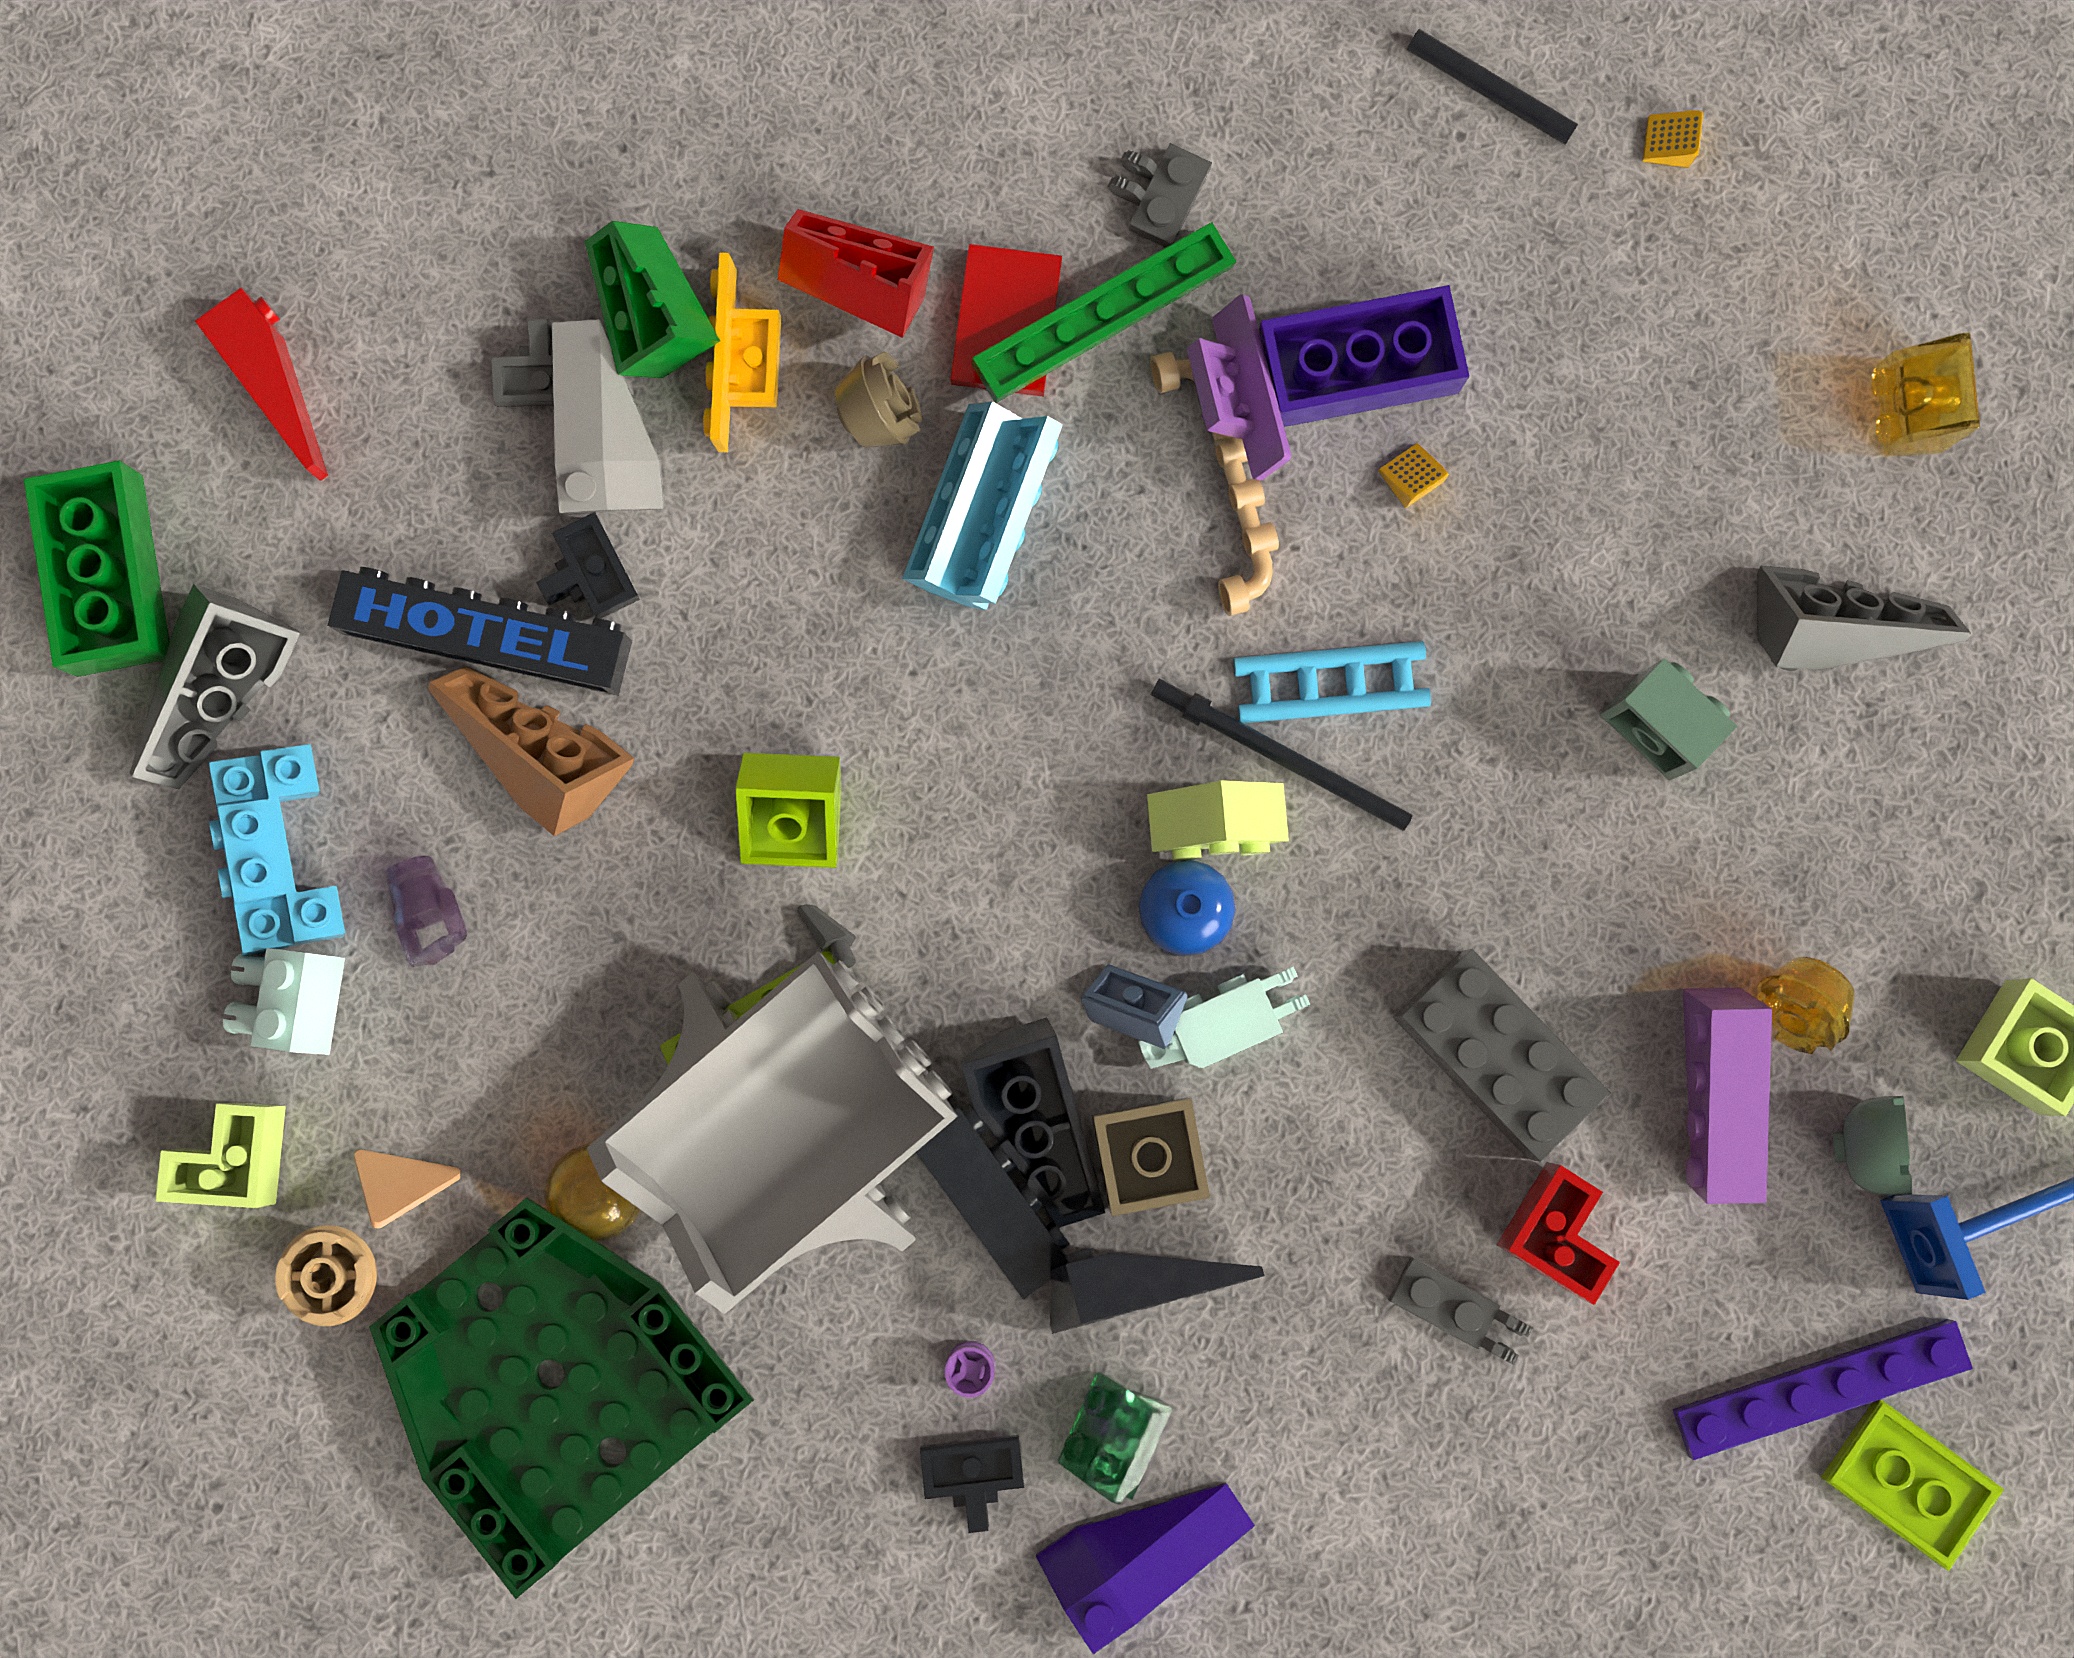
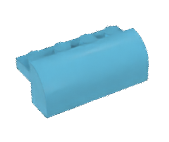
[902,402,1063,610]

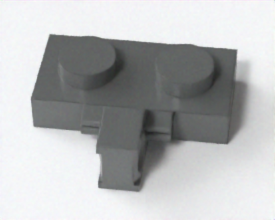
[491,319,554,407]

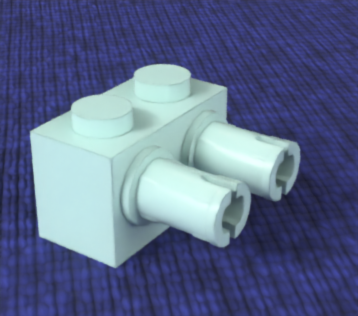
[223,948,345,1055]

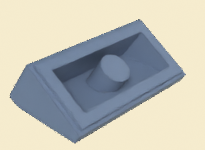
[1081,964,1187,1049]

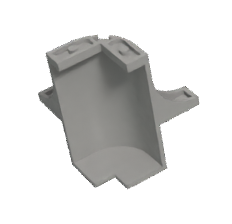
[586,951,957,1314]

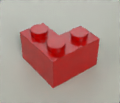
[1496,1162,1620,1305]

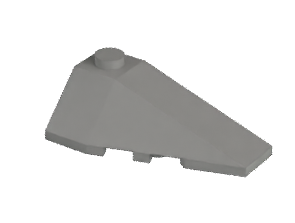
[552,319,664,515]

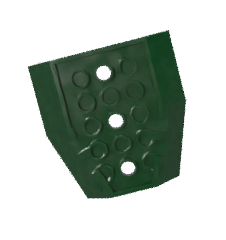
[369,1197,755,1599]

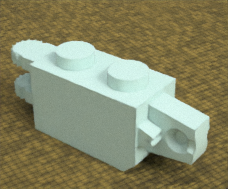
[1138,967,1310,1069]

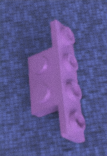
[1187,294,1291,481]

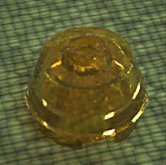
[1755,957,1855,1054]

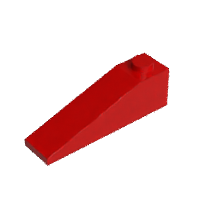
[195,287,328,481]

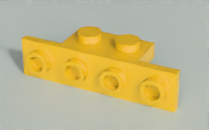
[703,253,781,453]

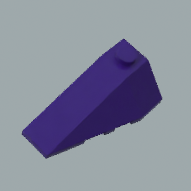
[1036,1483,1255,1654]

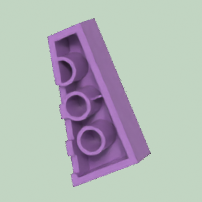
[1683,987,1772,1204]

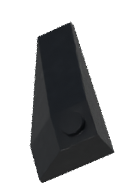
[960,1017,1106,1228]
[1050,1248,1265,1334]

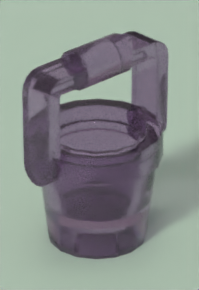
[385,856,467,967]

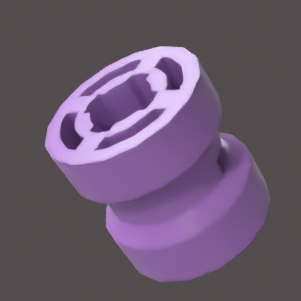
[945,1341,995,1398]

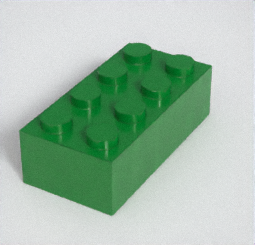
[23,460,170,677]

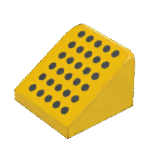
[1643,110,1703,168]
[1378,443,1449,509]

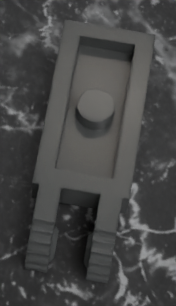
[1388,1256,1533,1365]

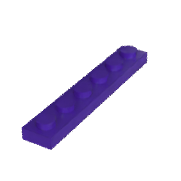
[1672,1319,1973,1460]

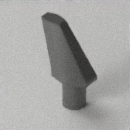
[797,904,856,968]

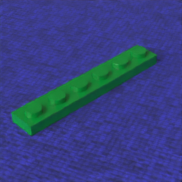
[971,222,1236,403]

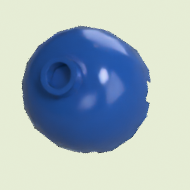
[1138,860,1236,957]

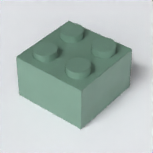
[1600,658,1738,781]

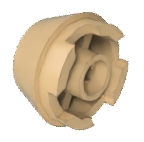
[275,1225,377,1326]

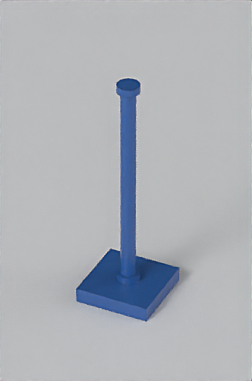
[1880,1177,2074,1300]

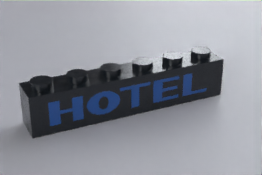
[327,567,632,696]

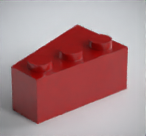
[777,209,934,338]

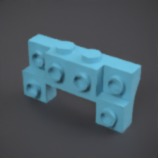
[209,744,345,956]

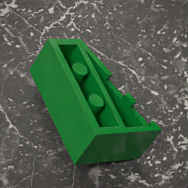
[584,221,720,379]

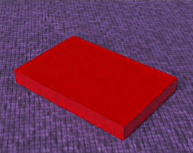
[950,244,1062,397]

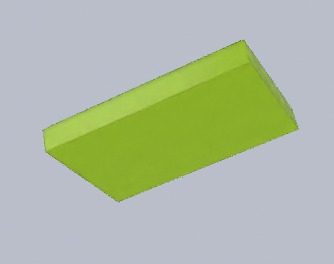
[1821,1399,2004,1571]

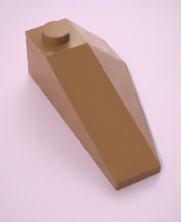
[428,666,634,836]

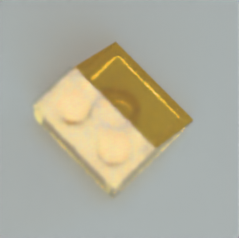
[1871,333,1980,457]

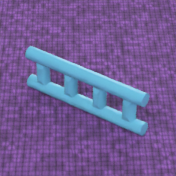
[1233,641,1431,723]

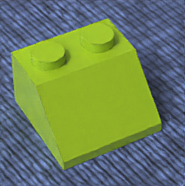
[736,752,841,868]

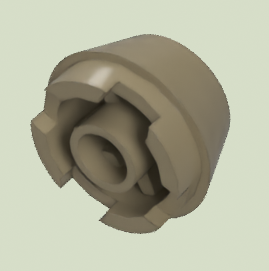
[835,352,923,448]

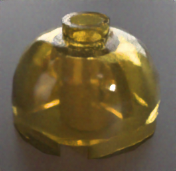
[544,1143,641,1242]

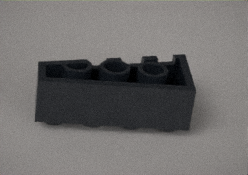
[916,1091,1070,1300]

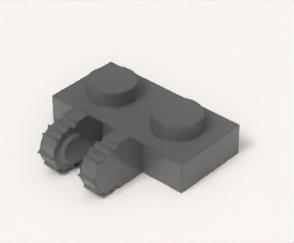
[1107,143,1212,247]

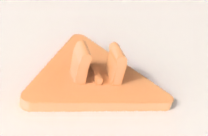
[354,1150,460,1228]

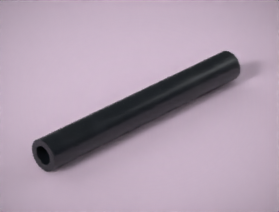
[1407,29,1578,145]

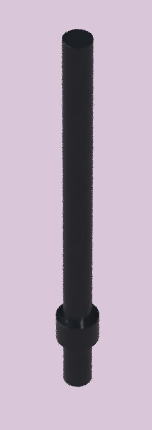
[1150,678,1413,831]

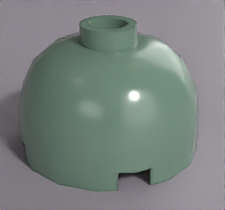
[1833,1096,1912,1196]

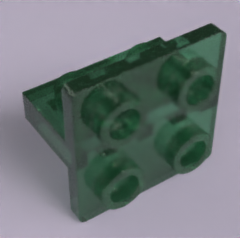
[1058,1372,1173,1504]

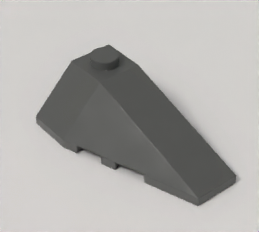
[1757,565,1971,671]
[130,584,300,790]

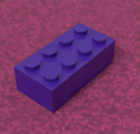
[1258,285,1470,427]

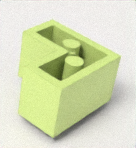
[1147,780,1289,861]
[156,1102,286,1208]

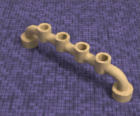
[1150,351,1279,616]

